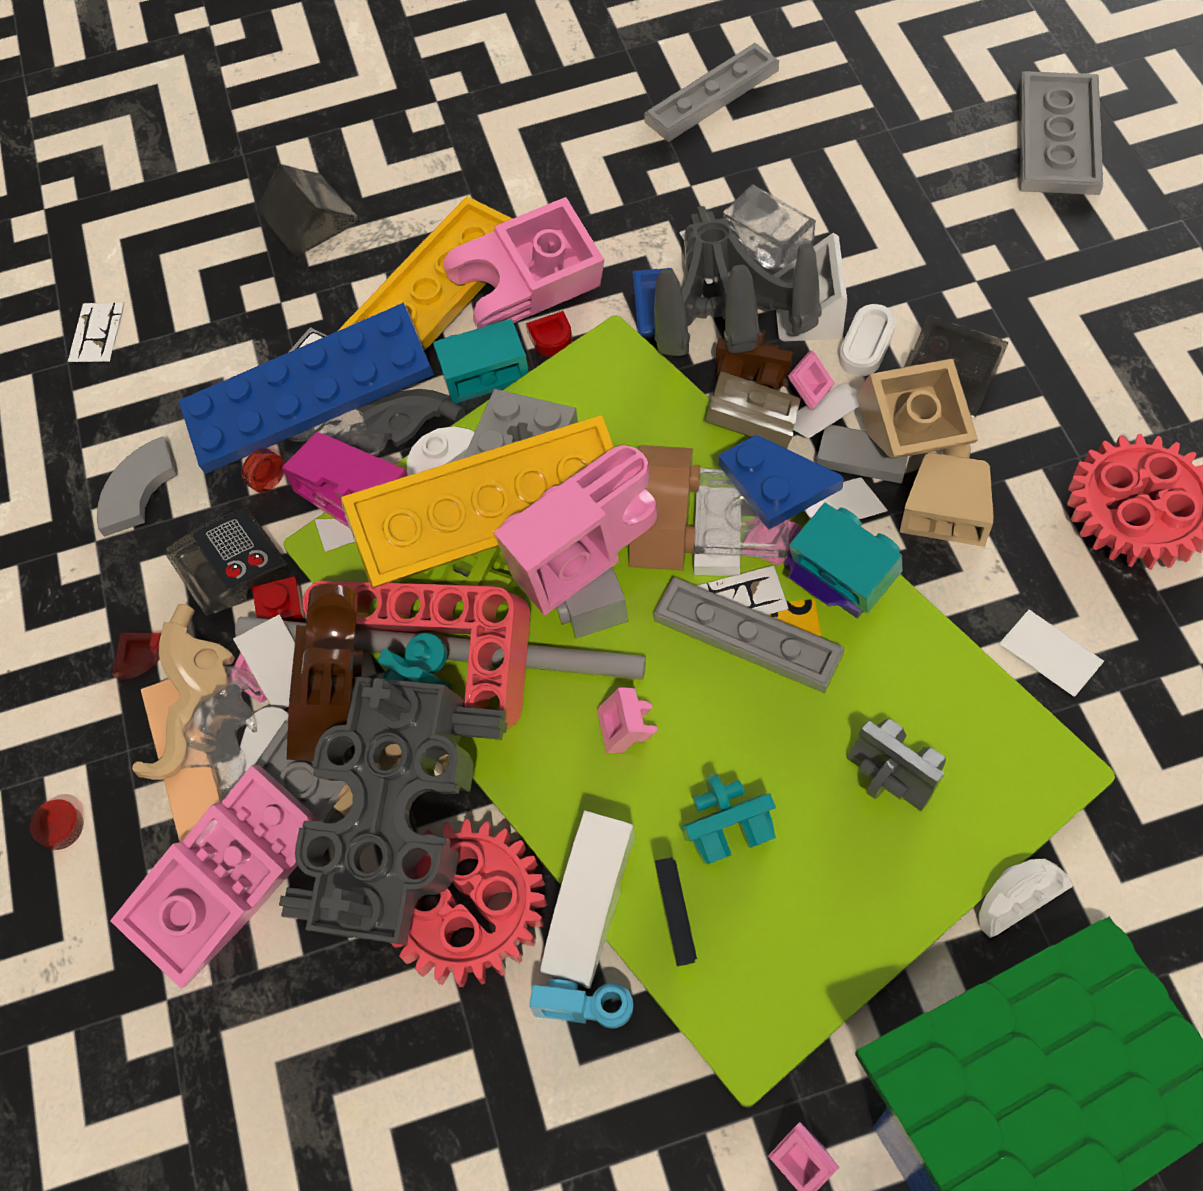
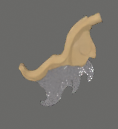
[132,604,261,793]

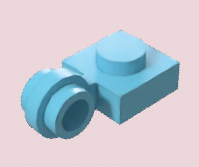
[529,979,634,1028]

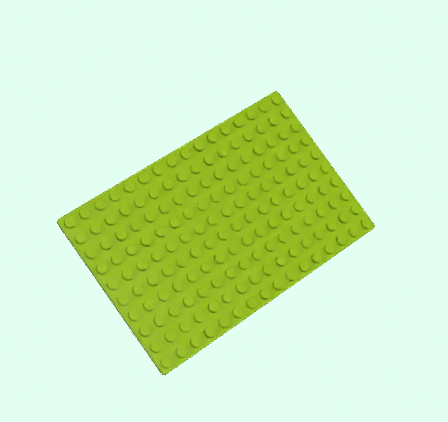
[283,315,1115,1107]

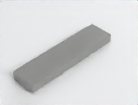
[644,43,779,142]
[654,577,845,693]

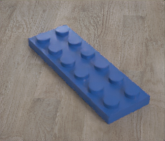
[178,303,434,474]

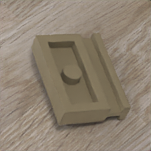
[705,371,801,449]

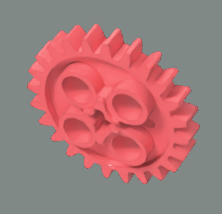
[1067,434,1203,570]
[391,819,547,987]

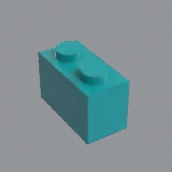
[433,318,529,403]
[789,502,903,614]

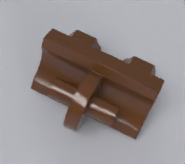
[716,330,793,391]

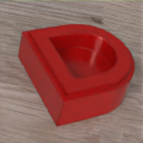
[526,311,573,356]

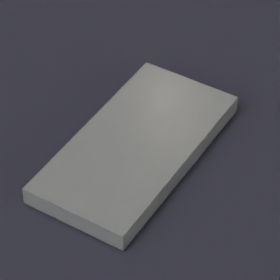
[1019,71,1103,195]

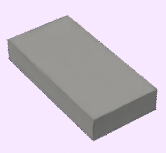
[816,425,908,484]

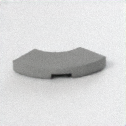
[97,436,177,537]

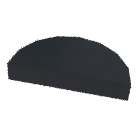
[655,857,697,967]

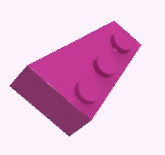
[282,432,408,528]

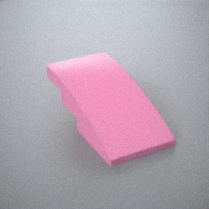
[110,765,322,989]

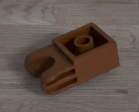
[286,584,363,763]

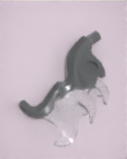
[287,389,466,456]

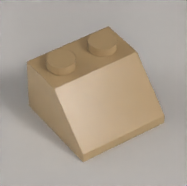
[856,359,978,459]

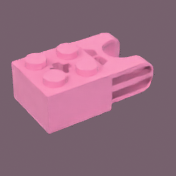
[443,197,604,329]
[493,445,658,616]

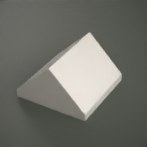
[772,233,847,342]

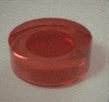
[241,448,284,493]
[30,799,84,850]

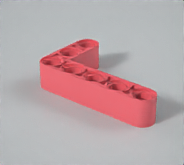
[302,581,530,729]

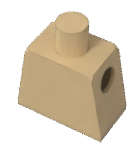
[899,444,994,547]

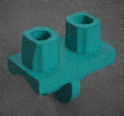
[377,633,453,689]
[679,773,776,864]

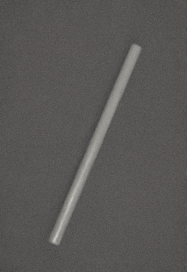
[235,617,646,680]

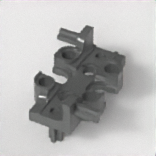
[279,677,507,945]

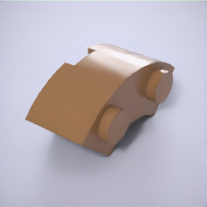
[629,445,701,570]

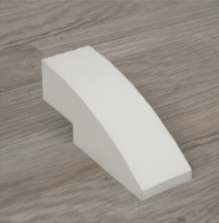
[540,811,635,989]

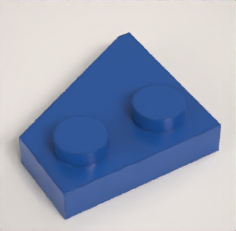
[718,435,844,530]

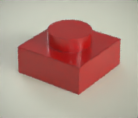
[252,576,306,623]

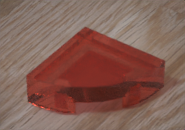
[112,633,161,680]

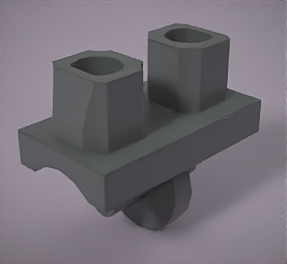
[847,718,946,811]

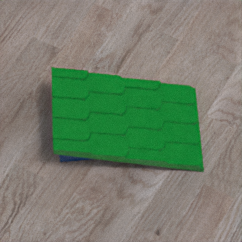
[855,916,1203,1191]

